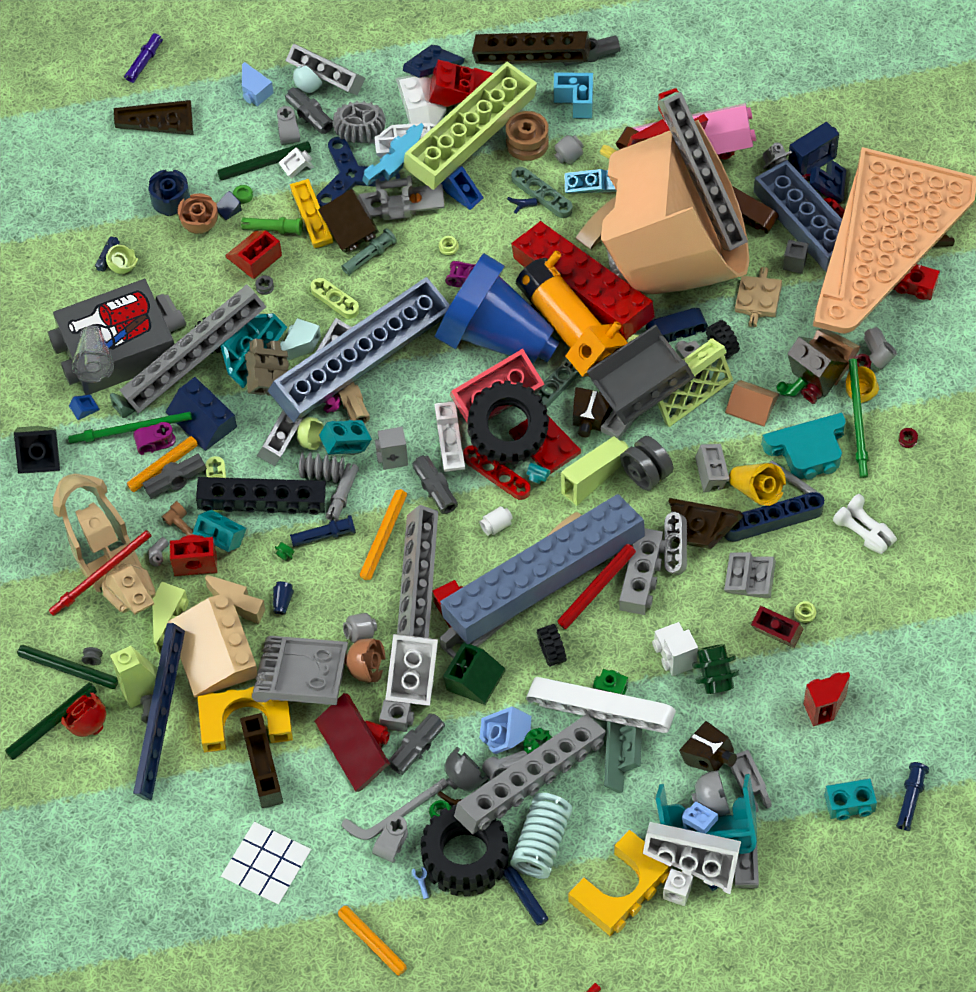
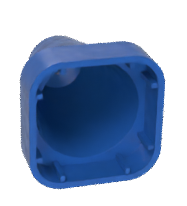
[435,253,560,364]

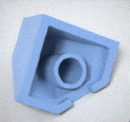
[479,706,532,754]

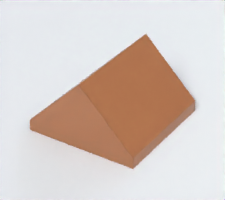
[725,380,780,427]

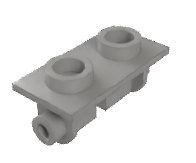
[763,143,792,169]

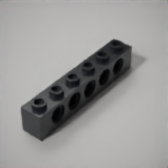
[196,477,326,515]

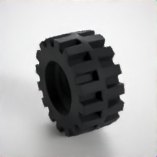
[706,320,740,359]

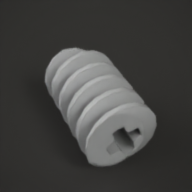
[299,452,345,483]

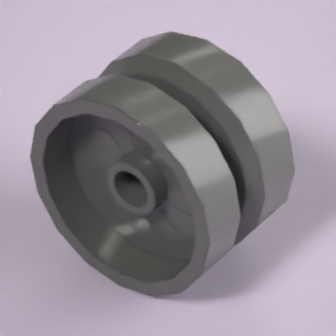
[620,435,674,491]

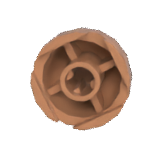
[178,193,218,234]
[345,638,385,682]

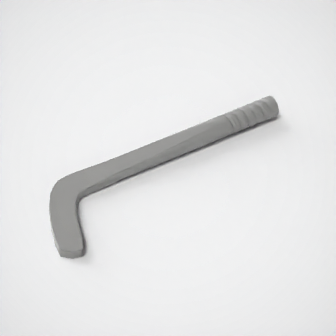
[341,778,449,840]

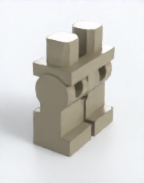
[245,339,289,396]

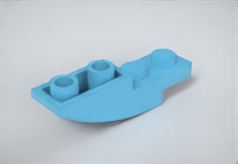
[363,123,424,186]
[565,169,617,193]

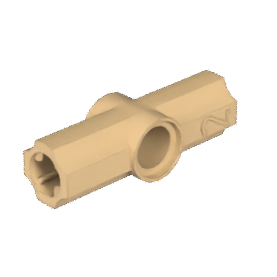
[337,382,370,424]

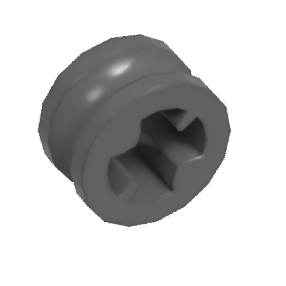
[255,275,274,295]
[82,647,103,665]

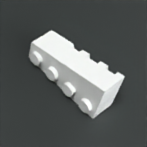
[643,822,741,894]

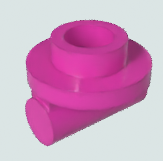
[324,395,341,413]

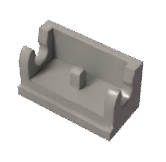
[695,444,730,492]

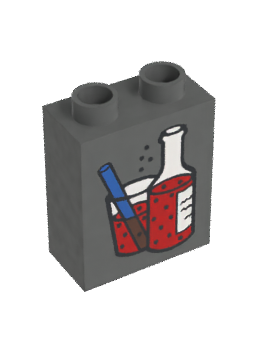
[47,278,174,395]

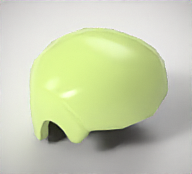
[106,244,138,274]
[296,417,323,450]

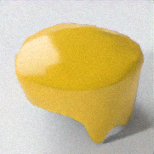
[845,366,879,403]

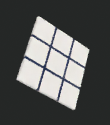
[221,822,311,905]

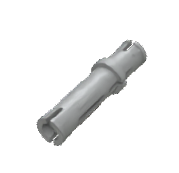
[325,463,359,521]

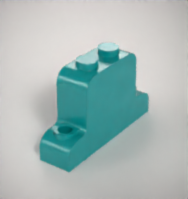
[761,412,846,480]

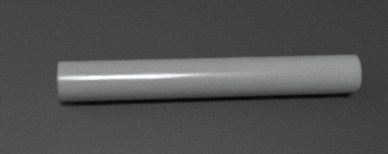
[770,460,823,496]

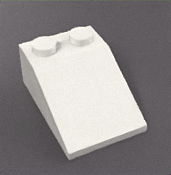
[386,634,438,706]

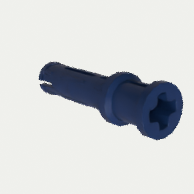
[290,515,356,548]
[896,762,929,831]

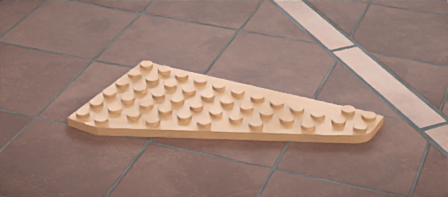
[813,147,976,334]

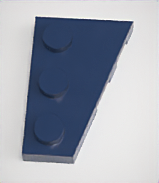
[403,44,465,78]

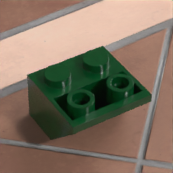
[443,642,506,705]

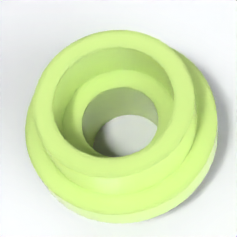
[439,236,459,255]
[794,601,816,623]

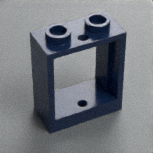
[788,122,839,176]

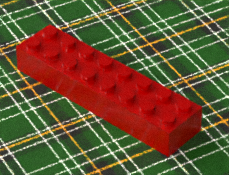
[511,221,655,340]

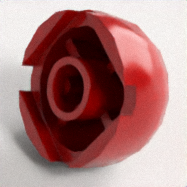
[61,693,107,737]

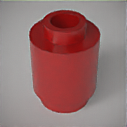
[365,720,390,747]

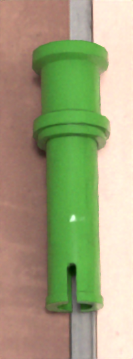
[241,217,303,236]

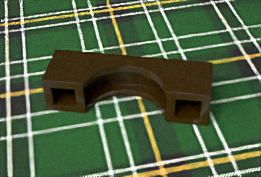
[240,713,284,808]

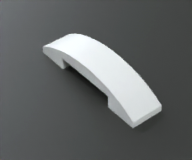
[435,401,465,472]

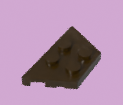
[668,498,743,549]

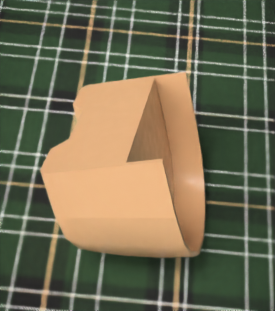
[601,120,750,295]

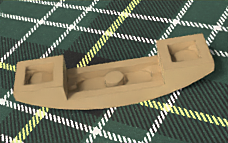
[575,196,616,250]

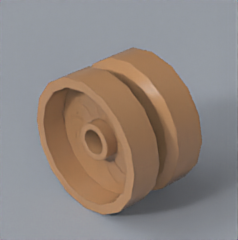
[506,111,549,161]

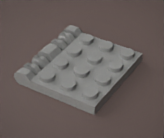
[252,636,348,705]

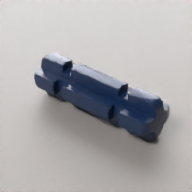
[95,236,120,272]

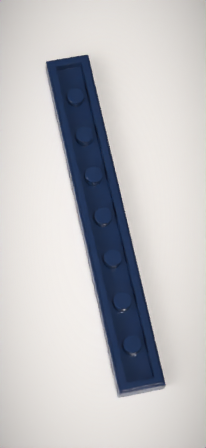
[133,623,185,800]

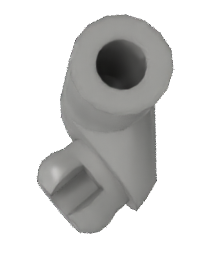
[148,537,169,566]

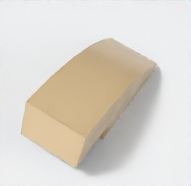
[205,575,265,624]

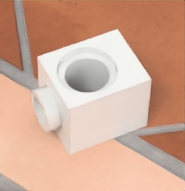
[663,869,693,906]

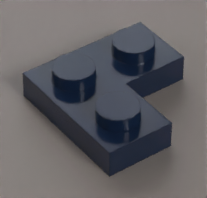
[810,160,846,203]

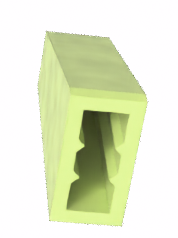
[561,436,629,506]
[110,646,158,709]

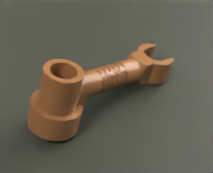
[162,501,194,536]

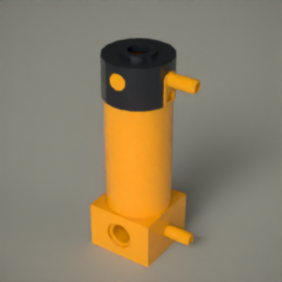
[515,251,628,377]

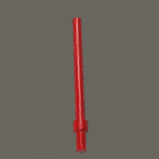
[49,530,152,616]

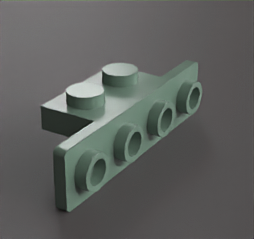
[604,721,642,793]

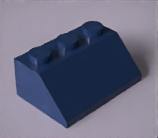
[166,377,237,451]

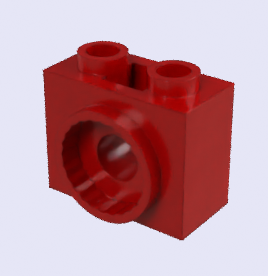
[170,535,218,576]

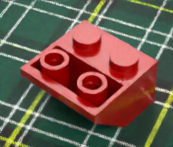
[429,60,475,107]
[225,230,282,279]
[803,672,850,726]

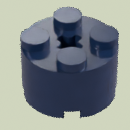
[148,169,190,216]

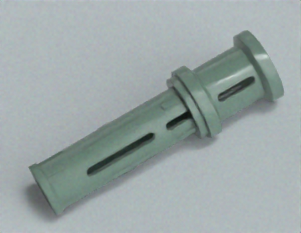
[341,228,397,276]

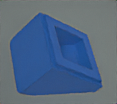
[69,395,100,420]

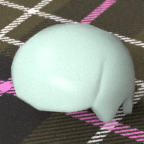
[293,65,323,93]

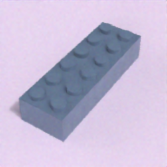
[753,160,842,272]

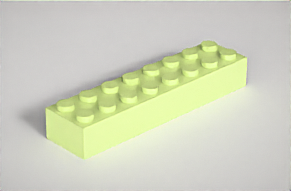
[403,62,537,190]

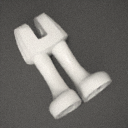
[833,494,897,554]

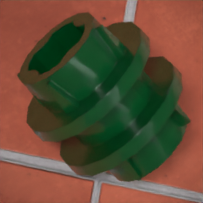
[692,644,739,694]

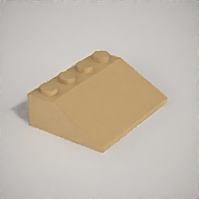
[168,592,258,698]

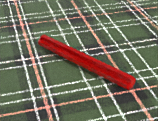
[557,544,636,629]

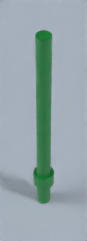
[849,358,869,478]
[68,412,192,444]

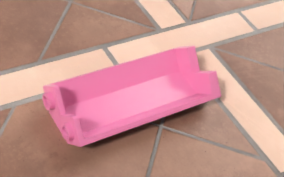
[632,103,756,154]

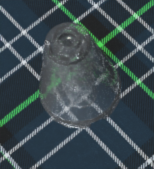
[72,326,114,383]

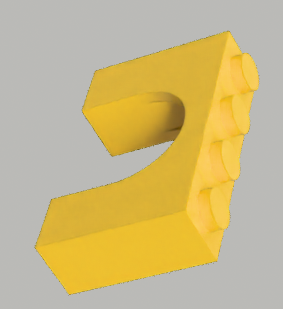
[197,687,293,753]
[568,830,672,936]

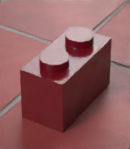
[751,605,804,648]

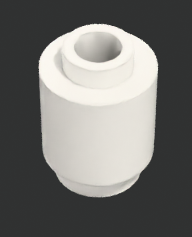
[479,506,513,536]

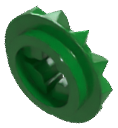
[523,727,552,755]

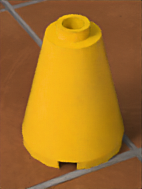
[729,463,786,506]

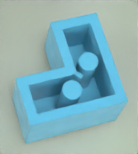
[554,73,593,118]

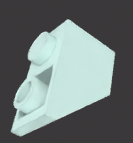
[280,318,321,360]

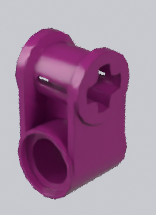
[445,261,476,288]
[133,422,176,455]

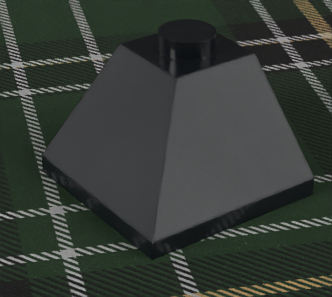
[14,426,60,474]

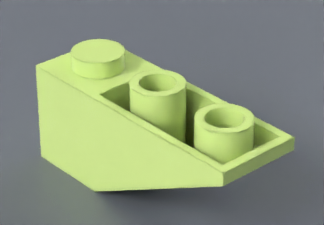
[152,582,189,653]

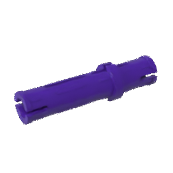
[124,33,163,83]

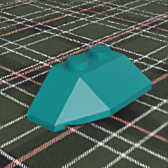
[221,313,287,388]

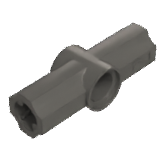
[563,35,620,66]
[285,87,333,134]
[142,453,207,499]
[412,455,458,514]
[388,713,445,775]

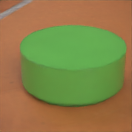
[233,185,253,204]

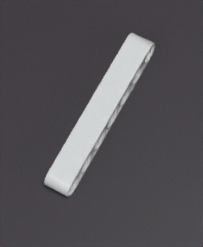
[526,677,676,733]

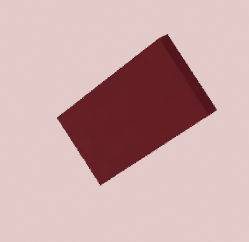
[314,693,390,792]

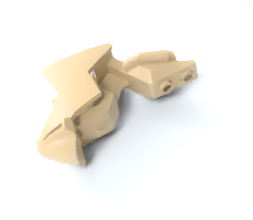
[53,474,156,614]

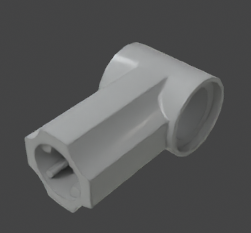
[155,294,186,333]
[864,327,897,369]
[482,750,527,780]

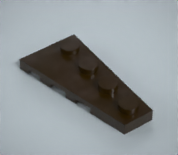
[113,100,194,135]

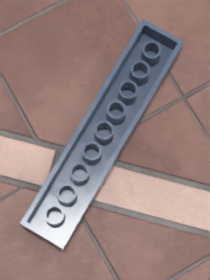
[268,277,450,423]
[440,494,645,645]

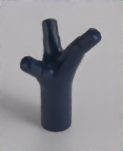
[507,197,537,214]

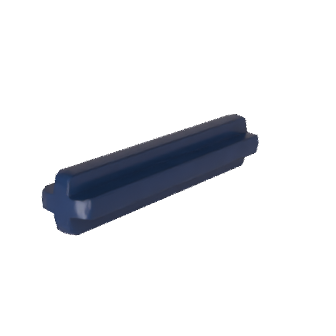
[503,866,548,926]

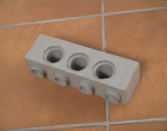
[285,43,365,95]
[619,528,666,615]

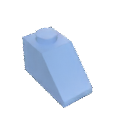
[242,62,274,107]

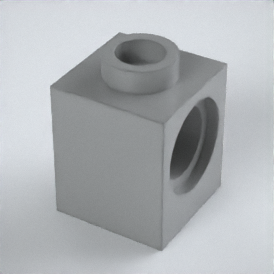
[379,699,414,732]

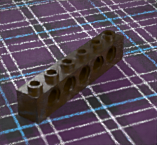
[472,31,591,64]

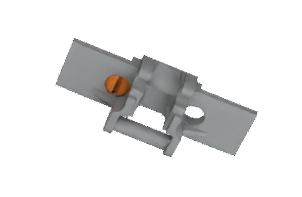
[359,175,445,220]

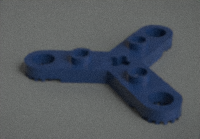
[316,137,400,208]

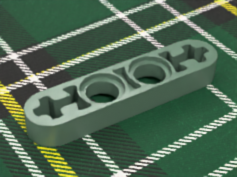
[511,167,573,218]
[534,359,580,408]

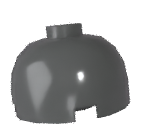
[444,747,489,791]

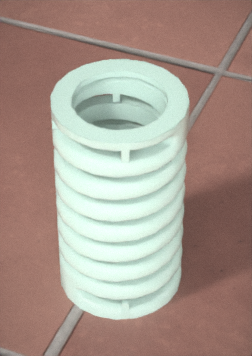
[510,793,572,879]

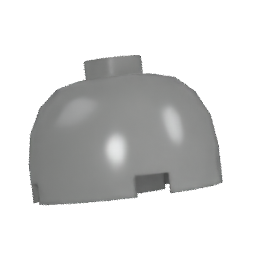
[691,770,730,817]

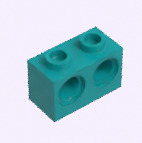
[319,420,372,455]
[192,510,247,552]
[824,778,877,821]

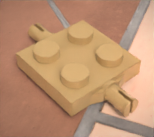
[735,267,782,327]

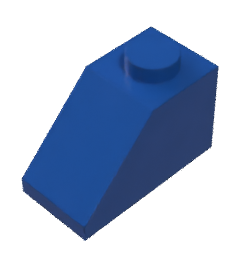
[441,166,484,210]

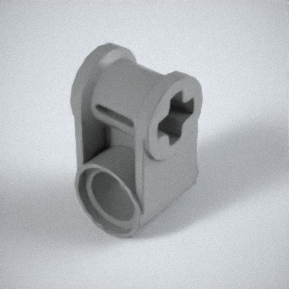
[277,106,300,145]
[372,816,408,863]

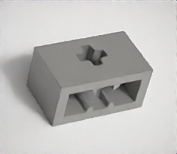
[375,426,408,470]

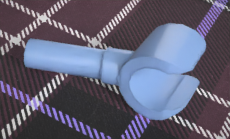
[411,867,429,899]

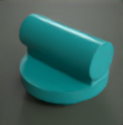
[526,462,550,484]

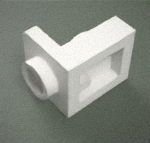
[279,148,314,179]

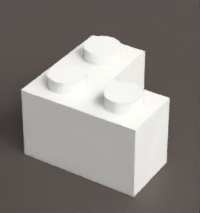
[652,622,698,676]

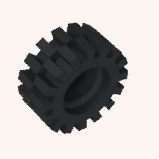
[537,624,567,667]

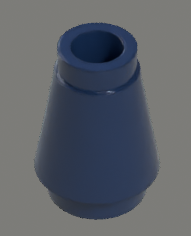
[273,581,294,615]

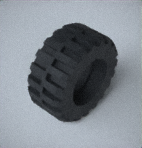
[467,381,549,465]
[420,804,509,897]

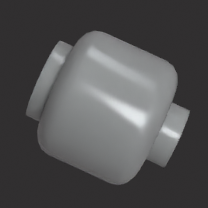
[554,135,584,164]
[343,613,377,643]

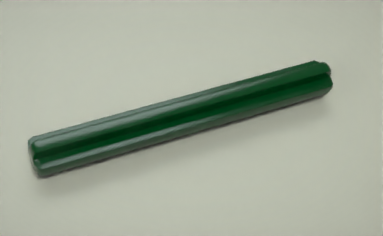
[217,141,311,180]
[17,645,118,689]
[5,682,97,760]

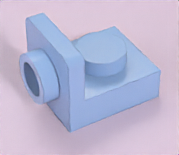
[682,801,718,834]

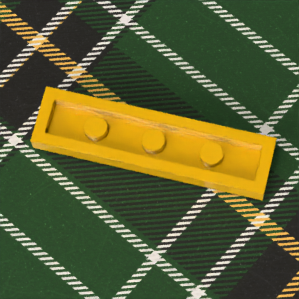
[290,179,333,249]

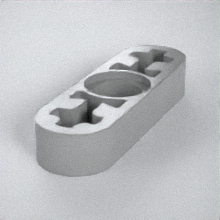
[665,512,687,575]

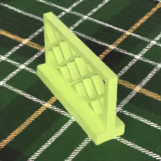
[657,339,733,427]

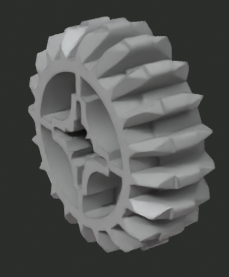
[333,101,386,143]

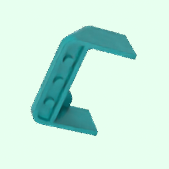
[656,774,757,854]

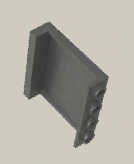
[586,324,695,425]

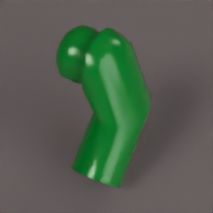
[776,376,808,397]

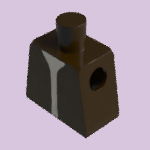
[573,387,613,438]
[679,721,737,772]

